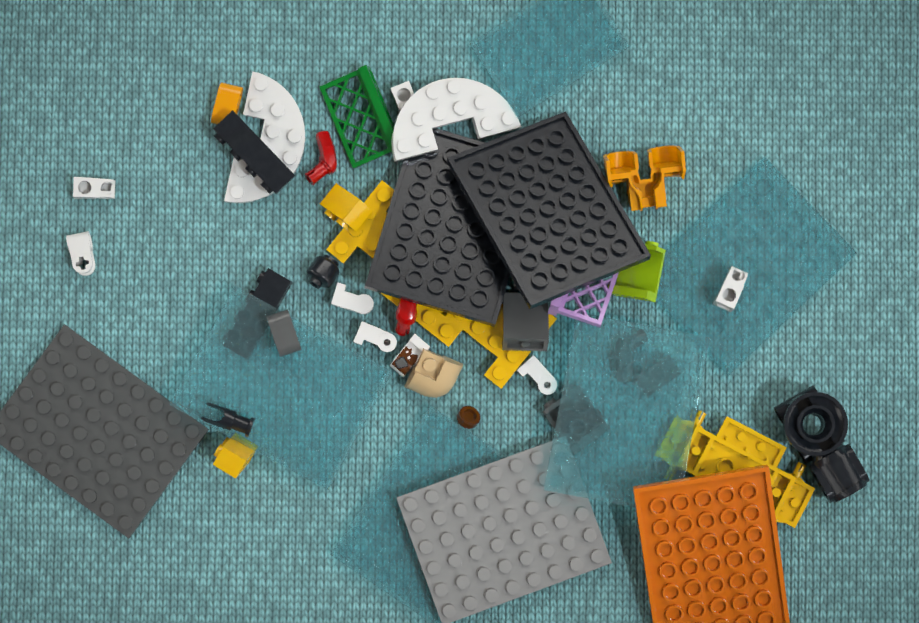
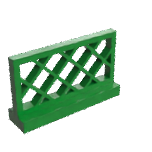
[320,65,394,169]

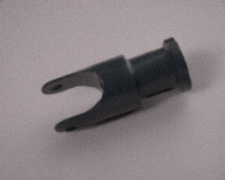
[201,403,255,437]

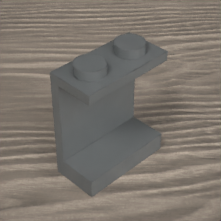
[502,292,549,351]

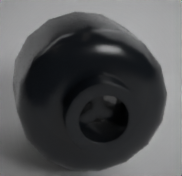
[306,255,340,289]

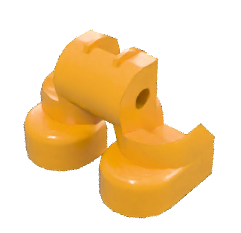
[603,145,686,211]

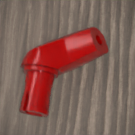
[304,131,337,185]
[395,299,417,336]

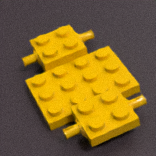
[655,410,815,528]

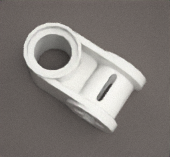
[66,231,96,276]

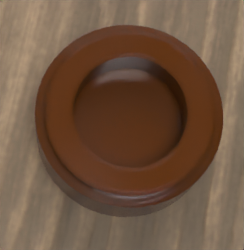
[457,406,480,429]

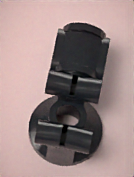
[774,385,870,503]

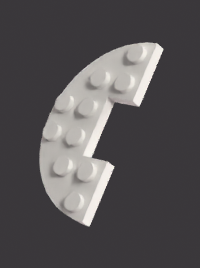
[224,71,305,203]
[392,78,521,162]

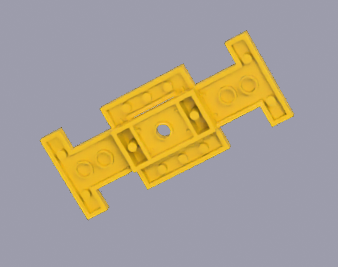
[326,180,557,389]

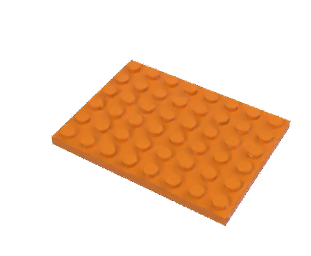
[633,465,790,623]

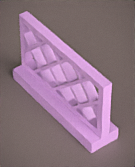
[548,273,618,328]

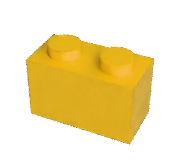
[320,183,372,231]
[213,432,258,479]

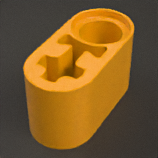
[211,82,243,124]

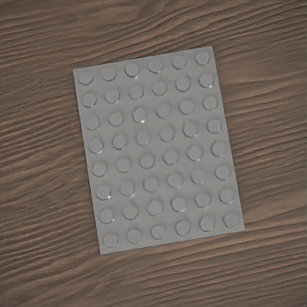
[396,436,612,623]

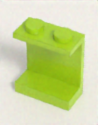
[607,241,666,302]

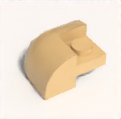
[404,348,463,398]

